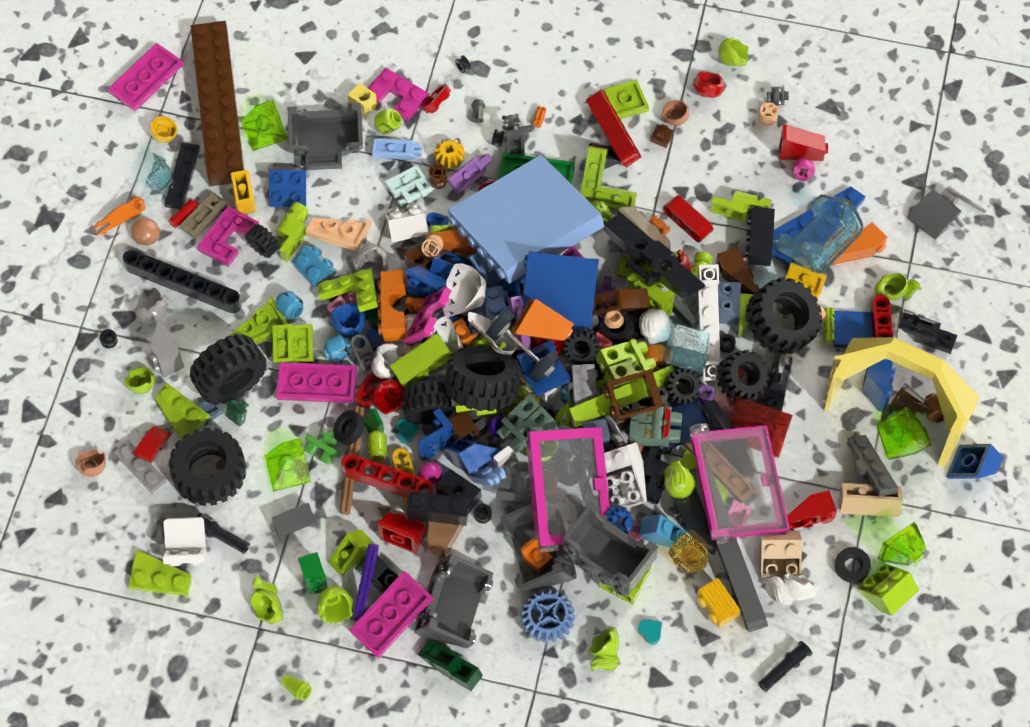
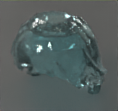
[146,155,173,191]

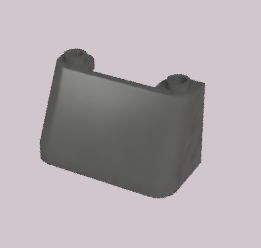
[287,103,363,156]
[501,501,577,592]
[414,554,494,648]

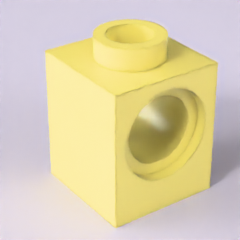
[348,83,377,116]

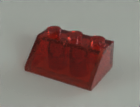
[729,397,793,458]

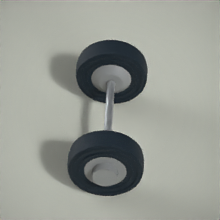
[485,310,560,383]

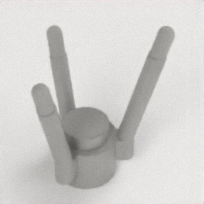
[941,186,987,227]

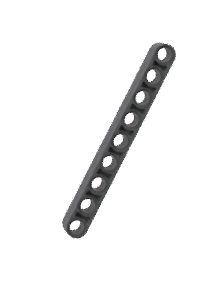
[689,464,768,633]

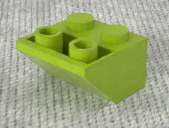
[857,563,919,616]

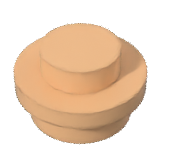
[604,311,624,329]

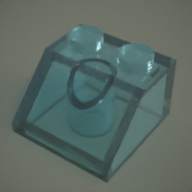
[662,323,710,373]

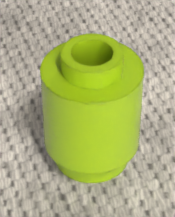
[367,430,387,461]

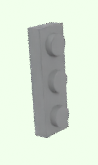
[114,440,167,494]

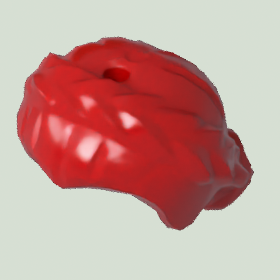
[693,72,725,98]

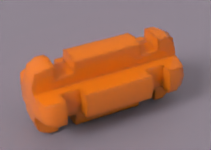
[532,106,546,128]
[649,215,670,236]

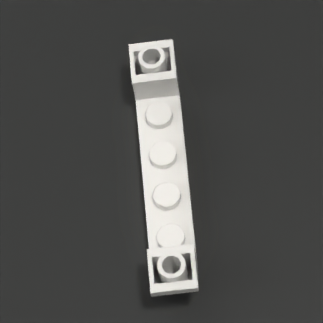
[698,264,721,381]

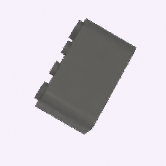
[563,502,658,596]

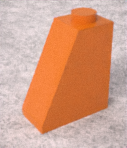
[511,299,574,341]

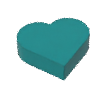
[396,419,420,444]
[638,620,662,645]

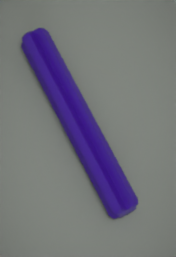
[352,543,379,621]

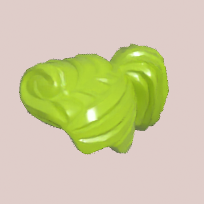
[874,273,922,300]
[250,575,284,624]
[589,626,620,671]

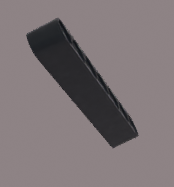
[123,250,242,313]

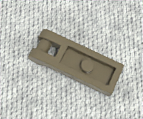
[180,192,228,239]

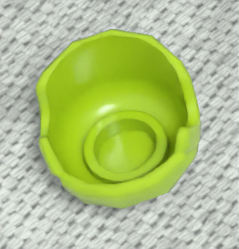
[124,367,155,394]

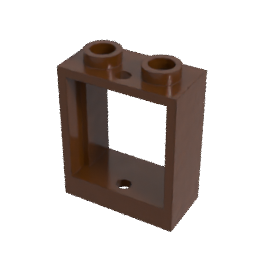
[593,288,650,315]
[603,369,663,422]

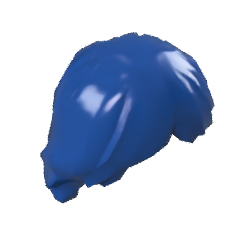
[330,303,366,338]

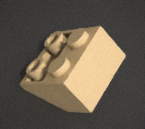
[759,531,802,578]

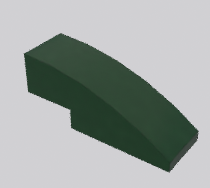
[418,639,483,691]

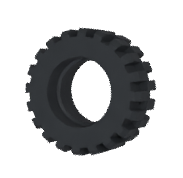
[746,278,822,355]
[190,334,267,405]
[444,346,521,411]
[169,427,246,506]

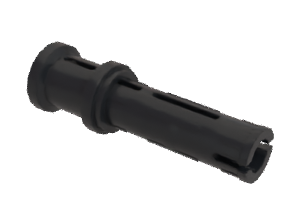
[196,513,251,554]
[758,641,813,692]

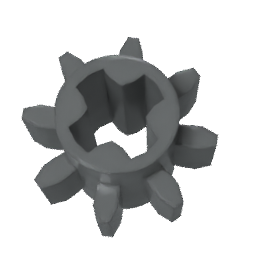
[767,86,789,106]

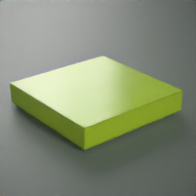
[603,79,649,119]

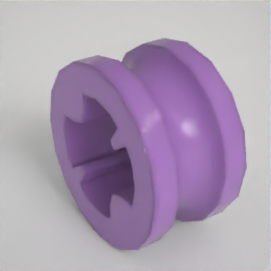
[697,385,715,404]

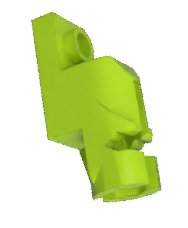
[710,191,772,222]
[277,202,309,262]

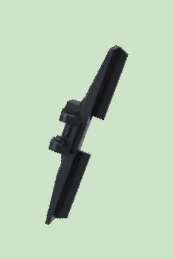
[602,212,706,301]

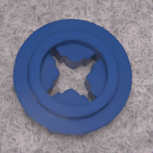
[605,506,635,535]

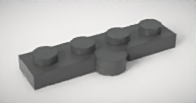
[847,435,898,497]

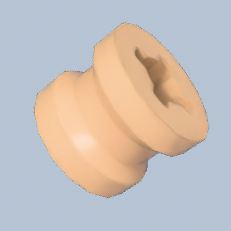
[759,102,778,125]

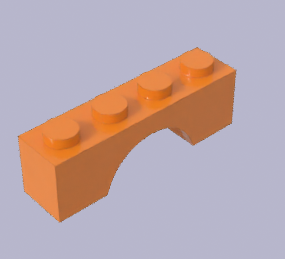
[378,269,407,342]

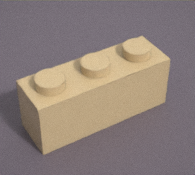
[838,483,903,517]

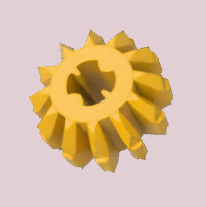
[434,138,465,169]

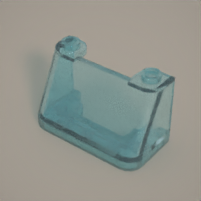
[773,194,863,274]

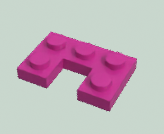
[368,67,429,122]
[197,206,260,267]
[403,287,452,345]

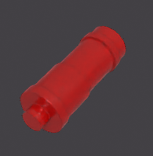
[168,199,199,228]

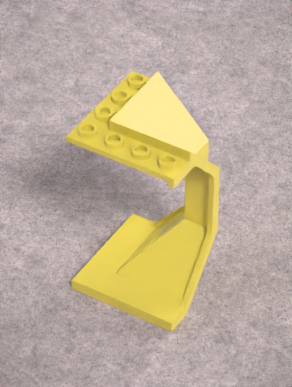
[823,337,979,468]

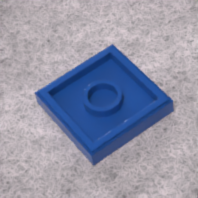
[833,311,872,348]

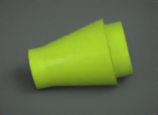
[281,675,312,701]

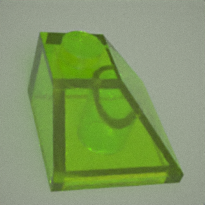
[241,100,287,151]
[876,407,932,460]
[264,438,311,492]
[877,522,926,566]

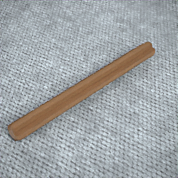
[340,406,364,515]

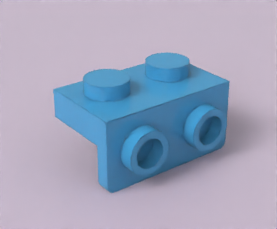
[291,245,337,287]

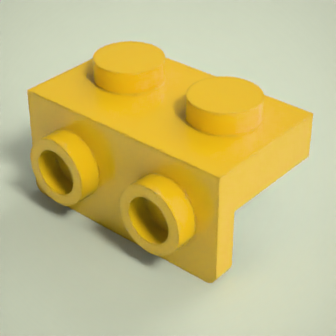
[786,262,827,298]

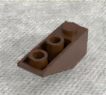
[716,247,760,294]

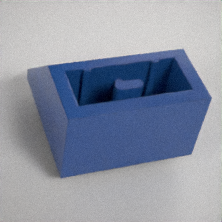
[405,265,447,299]
[862,359,896,412]
[445,438,501,474]

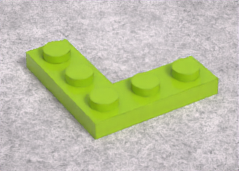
[581,146,637,209]
[317,268,378,312]

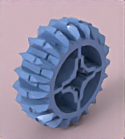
[521,589,575,644]

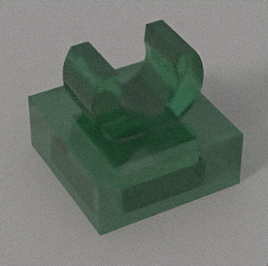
[225,400,249,427]

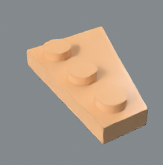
[306,218,372,252]

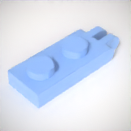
[372,138,423,160]
[469,464,506,486]

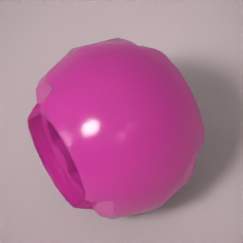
[792,158,815,182]
[418,462,442,484]

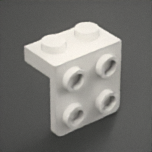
[163,517,207,566]

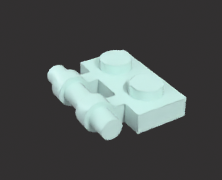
[385,165,433,207]

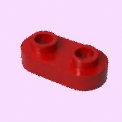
[421,84,451,114]
[356,372,384,408]

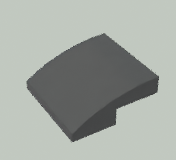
[907,189,962,240]

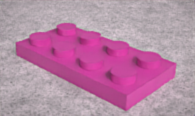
[108,43,184,111]
[276,362,357,403]
[349,570,434,658]

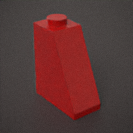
[779,125,828,161]

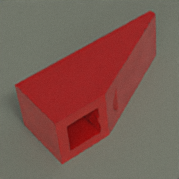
[787,490,837,531]

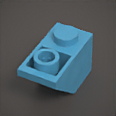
[639,514,687,550]

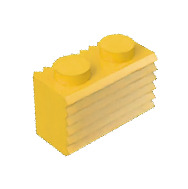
[231,170,256,214]
[696,578,741,628]

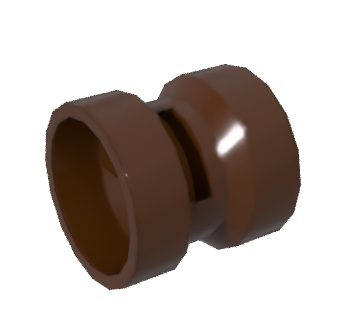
[429,164,447,189]

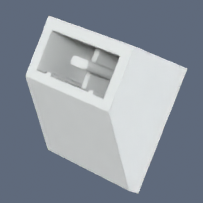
[384,204,428,242]

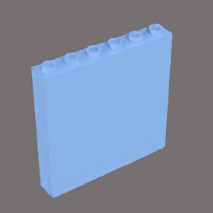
[448,155,604,284]

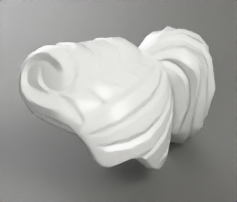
[768,574,819,605]

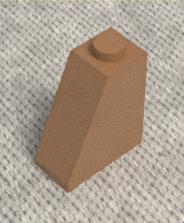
[427,522,464,558]

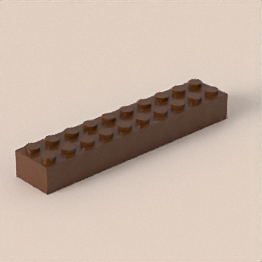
[190,21,245,187]

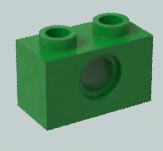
[298,552,328,594]

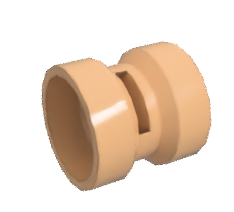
[422,234,444,257]

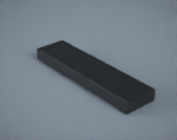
[165,143,200,209]

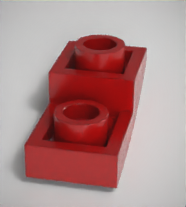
[133,426,171,463]

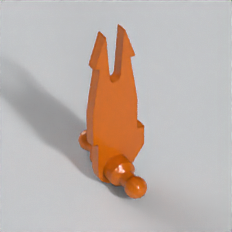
[92,195,146,236]

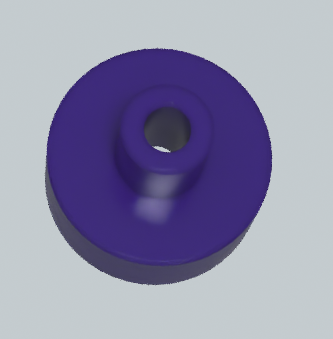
[488,416,504,436]

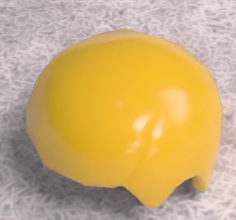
[150,116,178,143]

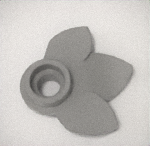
[603,415,628,448]

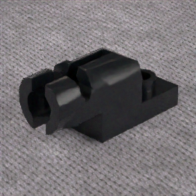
[898,310,958,354]
[761,354,793,419]
[643,446,670,505]

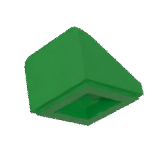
[364,408,384,434]

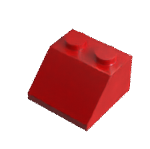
[378,512,426,554]

